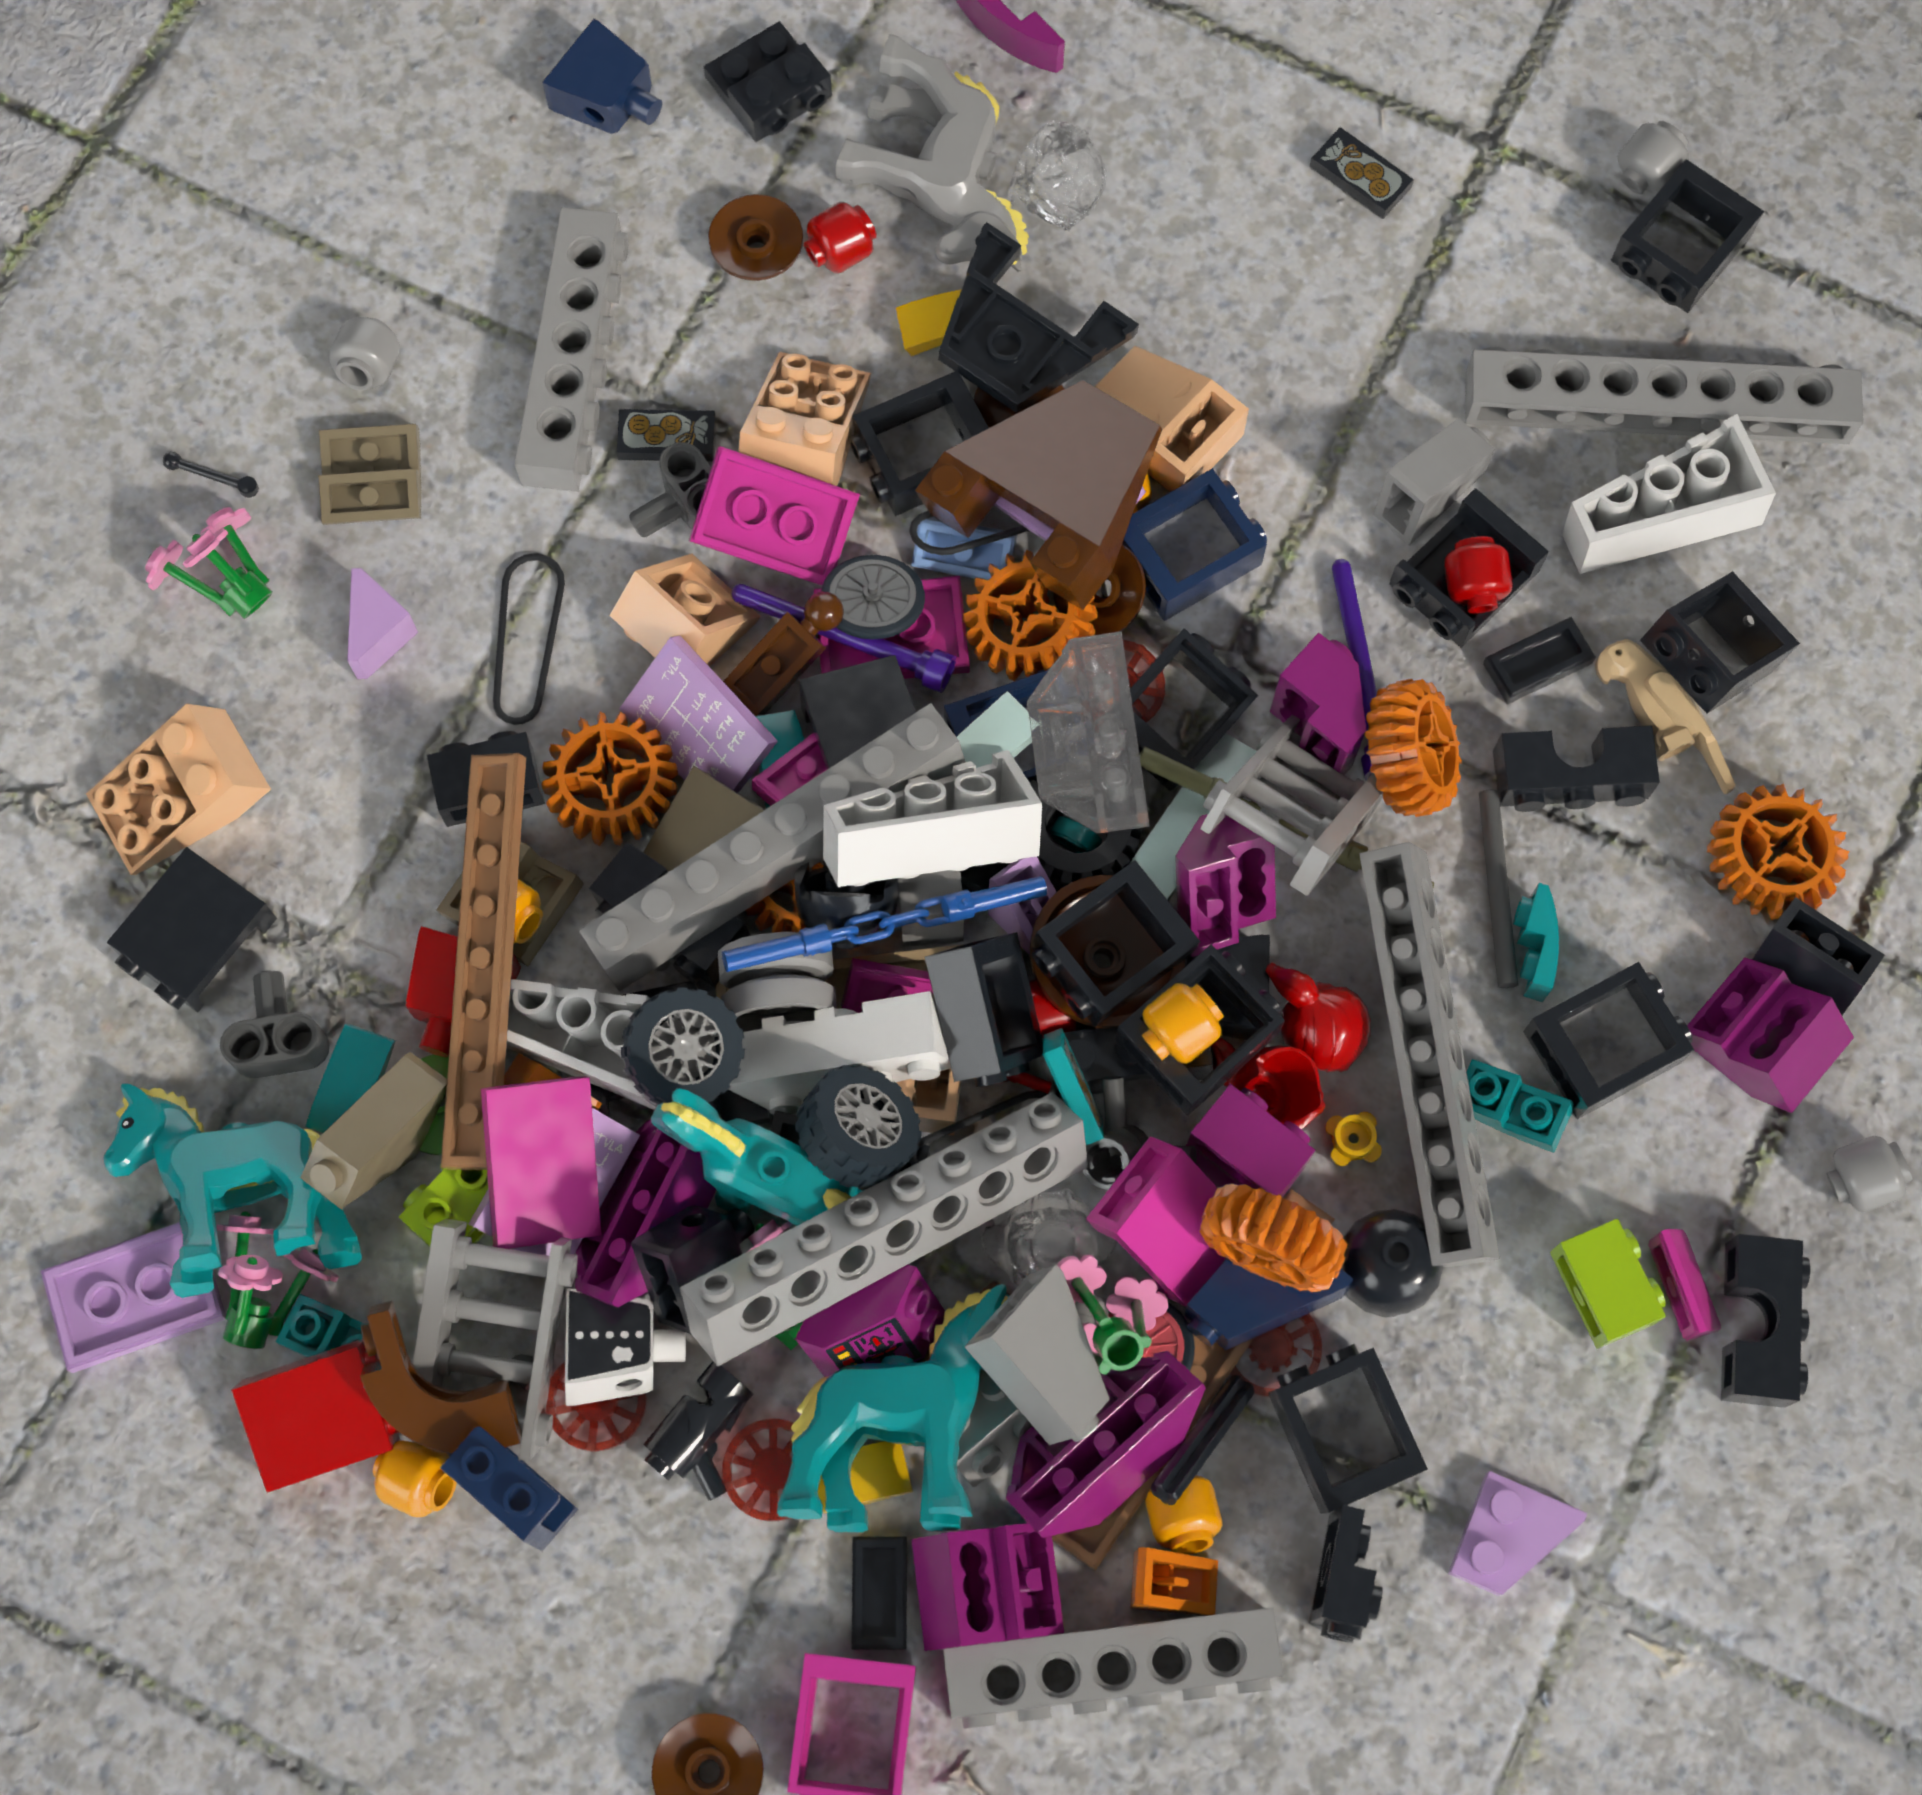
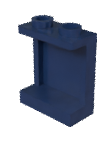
[440,1427,578,1552]

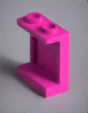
[1086,1136,1226,1307]

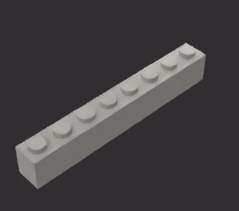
[578,703,965,992]

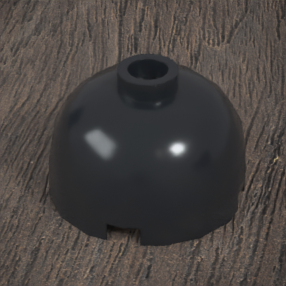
[794,859,898,949]
[1341,1209,1444,1318]

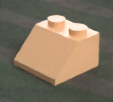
[609,553,760,667]

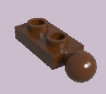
[723,591,844,716]

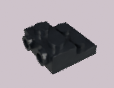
[703,21,832,142]
[1309,1505,1383,1643]

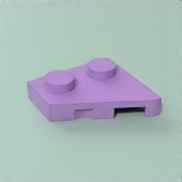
[1448,1471,1587,1596]

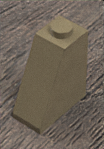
[300,1052,447,1209]

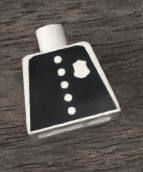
[565,1289,686,1406]

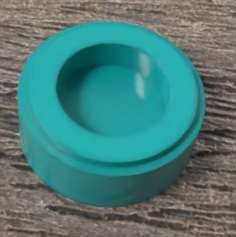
[1050,816,1102,853]

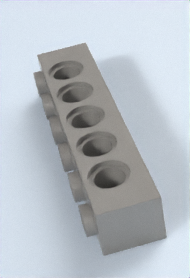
[515,207,629,492]
[943,1607,1284,1729]

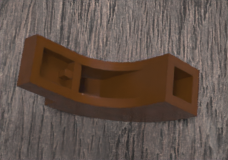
[360,1300,522,1453]

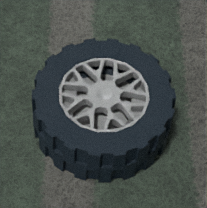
[621,987,745,1104]
[795,1065,922,1190]

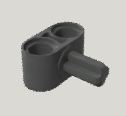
[629,442,711,537]
[220,970,330,1078]

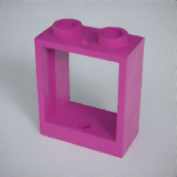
[787,1653,916,1795]

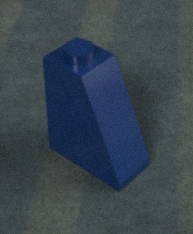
[1185,1258,1353,1351]

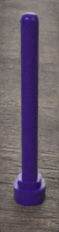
[1332,559,1377,780]
[731,584,956,693]

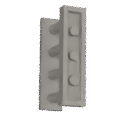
[1200,715,1383,896]
[401,1219,577,1461]

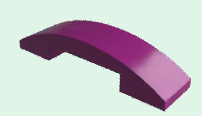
[956,0,1065,73]

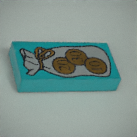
[1043,1028,1104,1145]

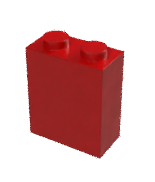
[231,1339,400,1493]

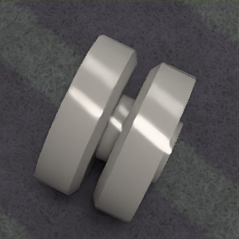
[718,932,837,1032]

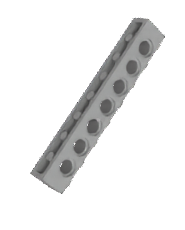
[1465,347,1863,444]
[1359,842,1500,1268]
[680,1092,1088,1366]

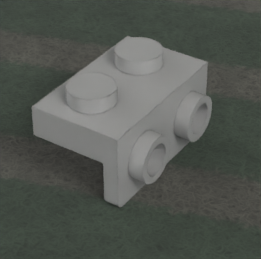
[957,1370,1033,1487]

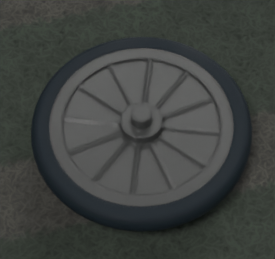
[821,555,925,640]

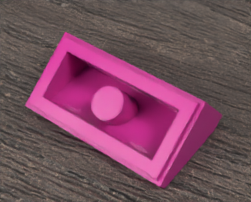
[1648,1229,1721,1341]

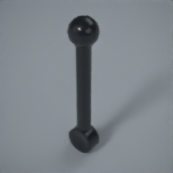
[163,451,259,498]

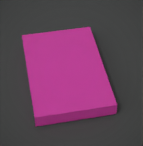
[688,446,860,586]
[814,576,970,679]
[481,1076,601,1249]

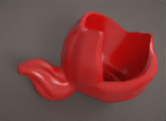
[1265,962,1371,1073]
[1211,1038,1326,1129]

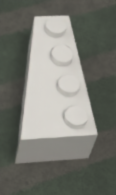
[1562,414,1776,574]
[823,750,1042,887]
[506,979,659,1110]
[728,991,951,1115]

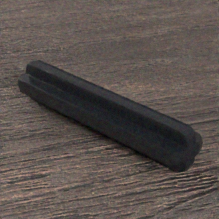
[1151,1375,1255,1505]

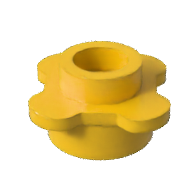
[1325,1111,1382,1166]

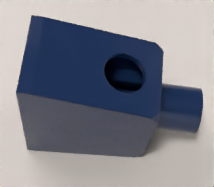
[542,19,662,134]

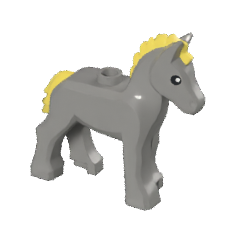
[835,34,1029,272]

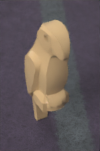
[1595,639,1736,794]

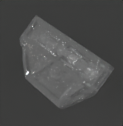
[1027,631,1149,834]

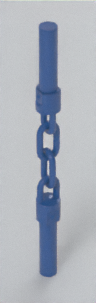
[722,876,1047,972]

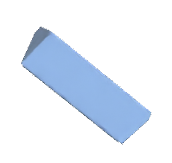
[911,517,1018,580]

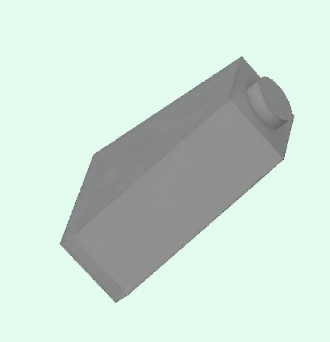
[1373,418,1495,546]
[964,1264,1109,1445]

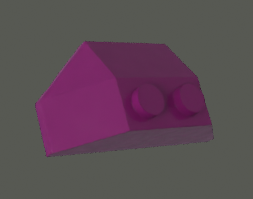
[575,1119,717,1307]
[1006,1351,1206,1538]

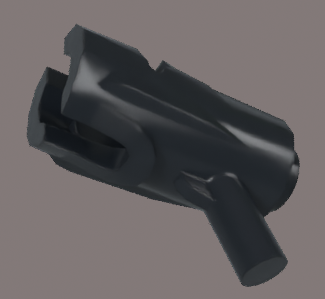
[643,1361,754,1501]

